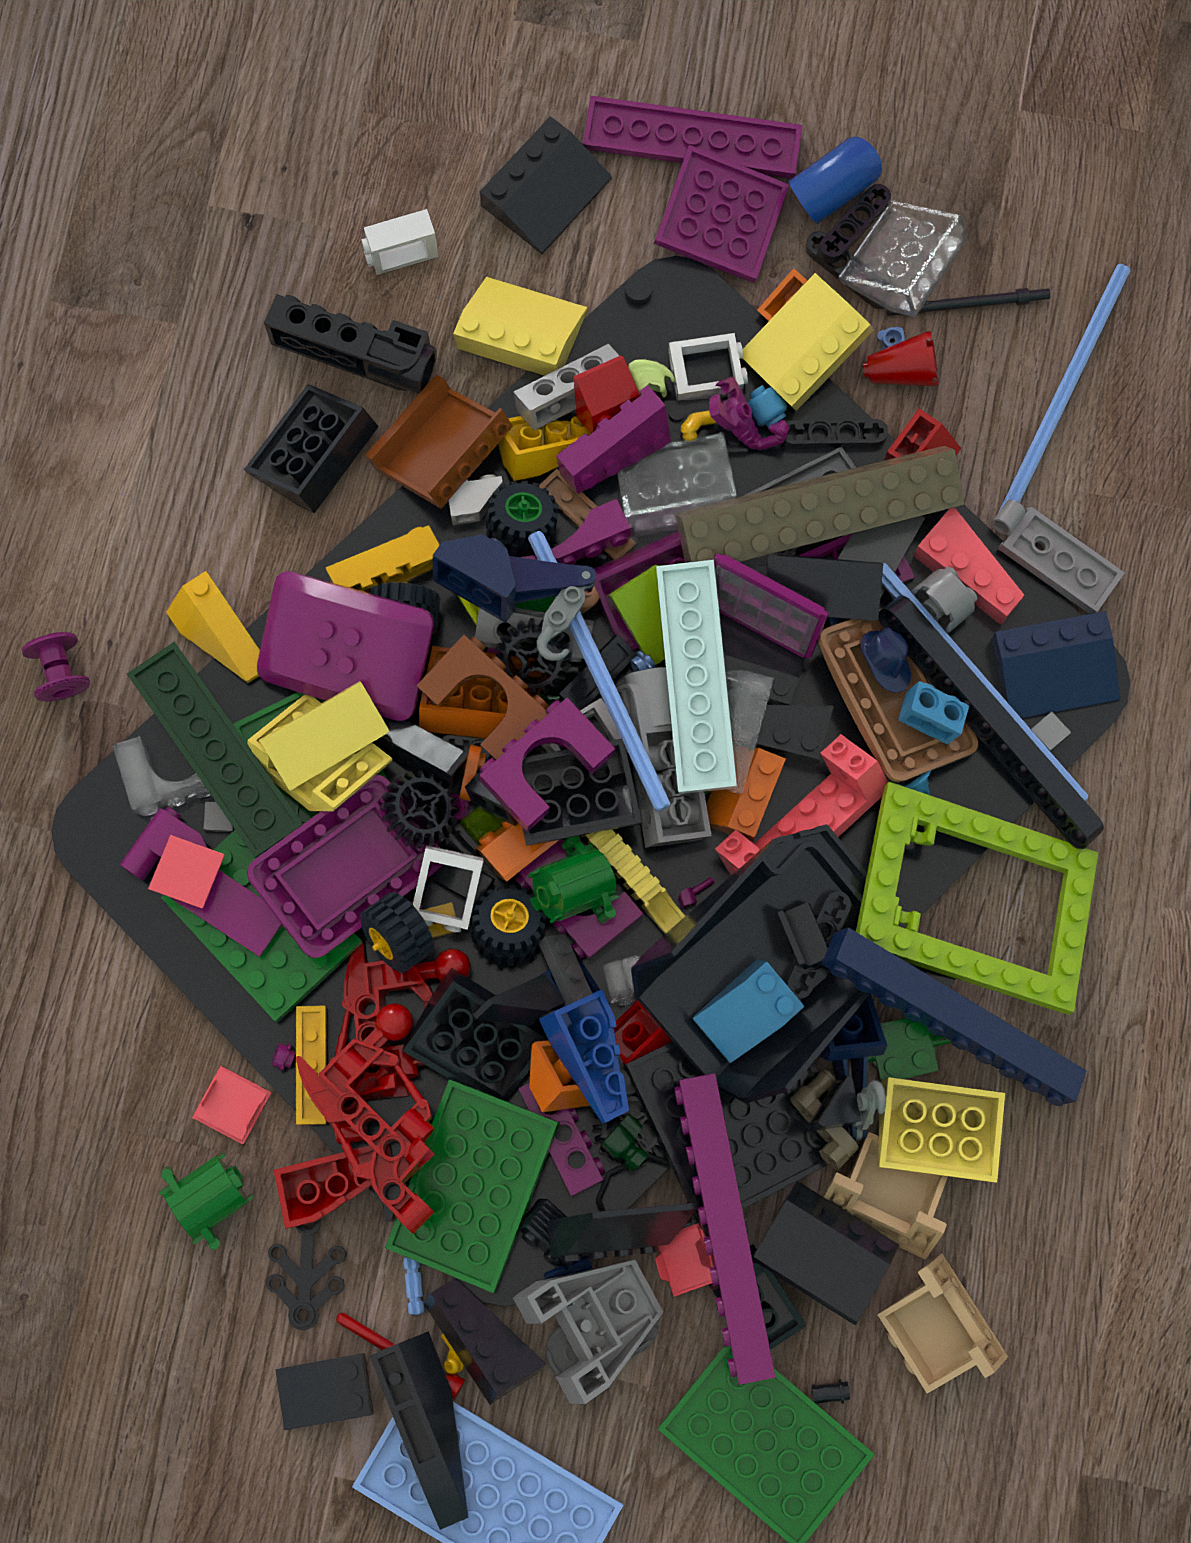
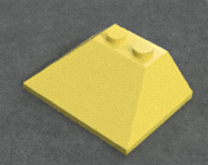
[247,694,392,811]

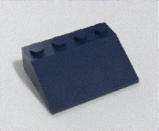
[990,611,1120,719]

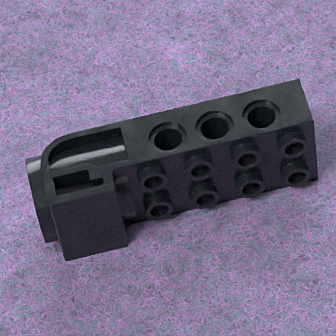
[264,294,437,394]

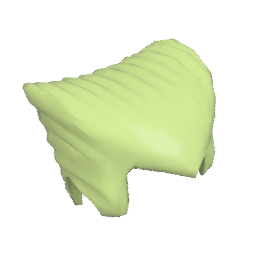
[628,359,675,398]

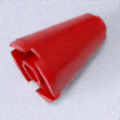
[863,331,939,387]

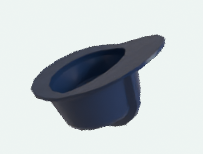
[860,627,911,693]

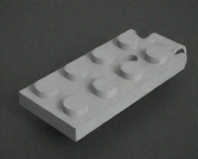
[992,500,1125,614]

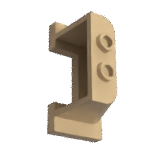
[823,1132,948,1260]
[877,1253,1008,1394]

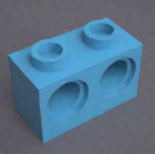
[898,681,969,745]

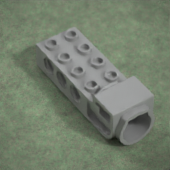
[616,667,711,848]

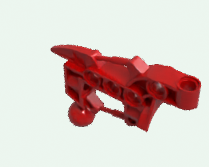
[330,938,471,1144]
[296,1003,435,1234]

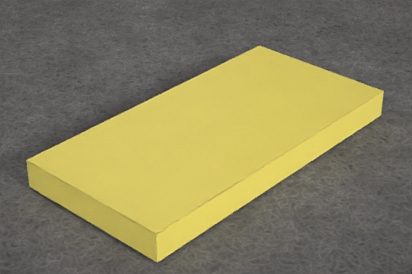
[259,681,390,791]

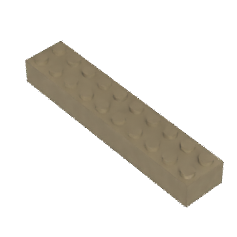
[675,446,964,563]

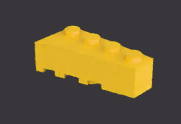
[326,525,439,593]

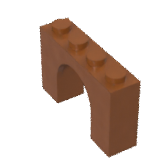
[416,635,549,760]

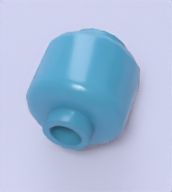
[748,385,787,428]

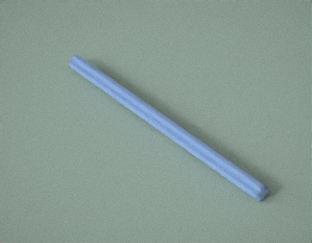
[998,264,1130,513]
[528,531,670,811]
[882,563,1088,801]

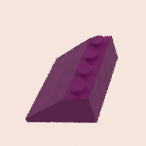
[594,531,720,650]

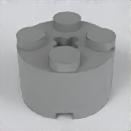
[911,566,978,634]

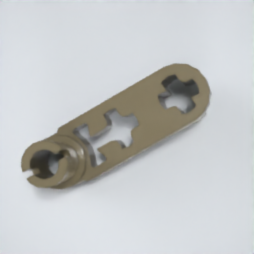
[790,1069,859,1170]

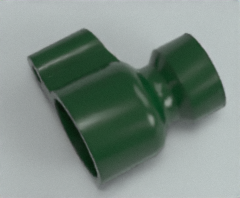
[600,1113,649,1172]

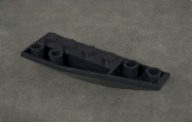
[370,1331,469,1530]

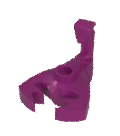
[709,377,790,450]

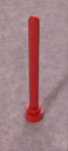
[336,1313,465,1401]

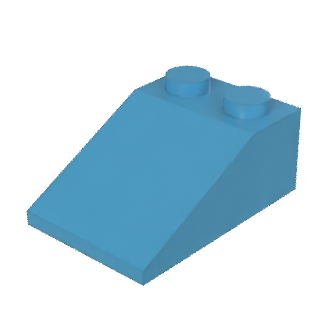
[692,959,804,1063]

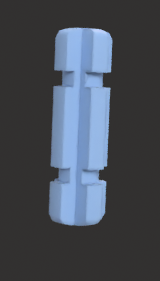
[403,1257,425,1315]

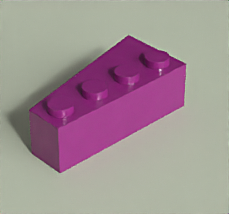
[556,385,671,494]

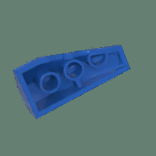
[539,989,629,1124]

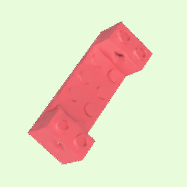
[715,734,888,875]

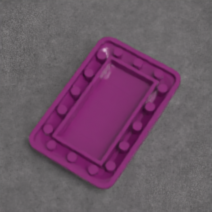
[257,571,434,721]
[247,775,443,958]

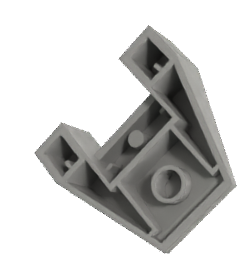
[512,1260,663,1404]

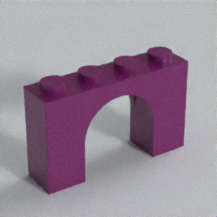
[479,698,615,832]
[515,838,643,962]

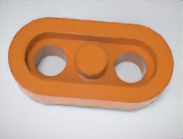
[459,745,486,801]

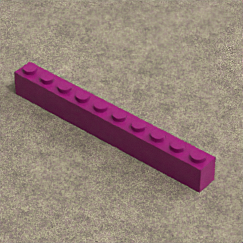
[674,1073,775,1385]

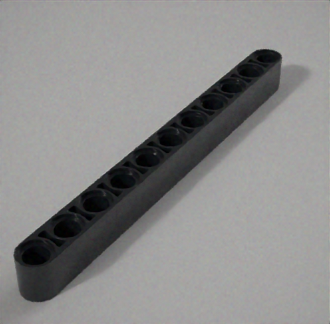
[878,595,1104,849]

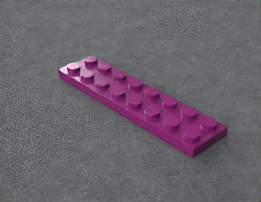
[583,96,802,178]

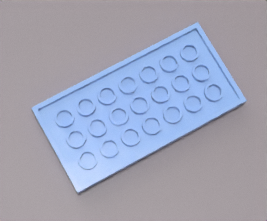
[352,1401,623,1543]

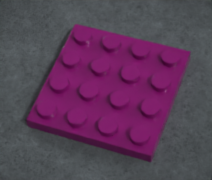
[653,145,789,283]

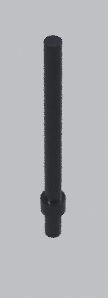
[886,288,1050,316]

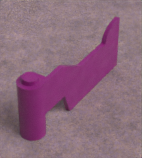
[119,806,282,957]

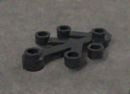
[266,1219,346,1330]

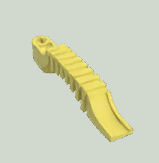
[581,829,685,934]

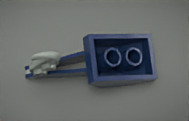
[432,534,596,661]
[819,993,888,1141]

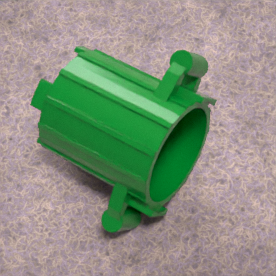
[528,836,619,924]
[158,1152,254,1250]

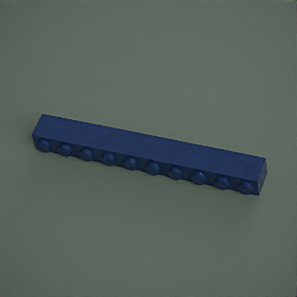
[822,928,1087,1106]

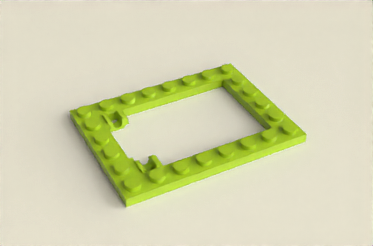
[856,782,1098,1015]

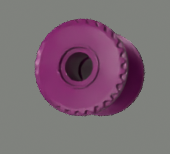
[22,632,90,702]

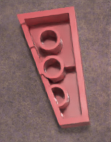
[913,507,1024,625]

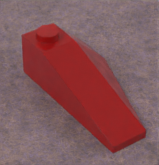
[273,1143,393,1229]

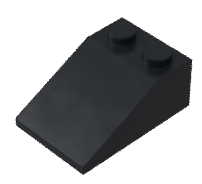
[709,1244,806,1350]
[275,1353,374,1430]

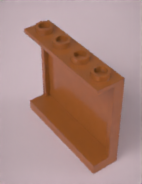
[365,374,513,508]

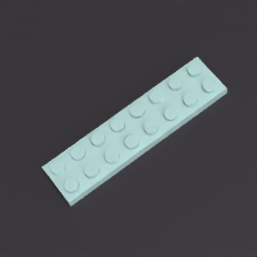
[656,560,737,794]

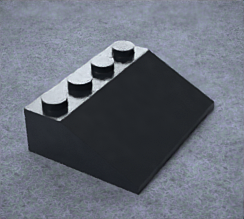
[480,116,612,254]
[244,384,379,513]
[720,601,805,705]
[521,738,642,846]
[402,968,548,1101]
[752,1181,899,1325]
[547,1203,698,1262]

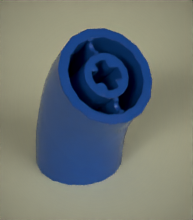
[789,137,882,224]

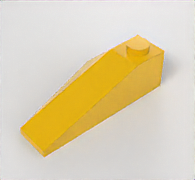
[498,416,591,481]
[166,571,260,683]

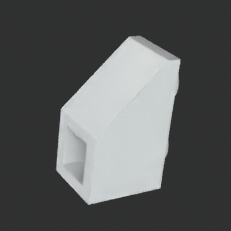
[449,475,503,525]

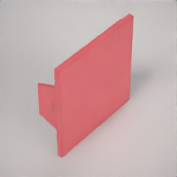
[148,835,225,909]
[192,1066,272,1145]
[655,1223,715,1297]

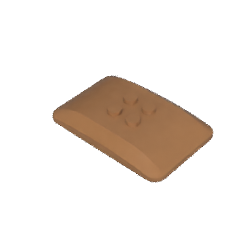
[818,609,978,783]

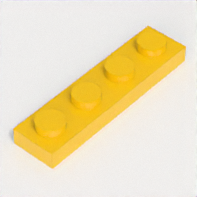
[296,1006,327,1125]

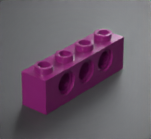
[518,1083,606,1197]

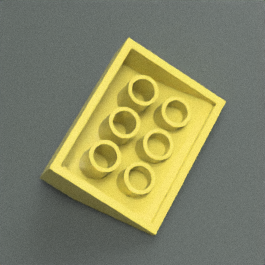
[742,273,874,411]
[453,277,588,376]
[878,1077,1005,1183]

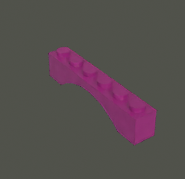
[519,499,631,565]

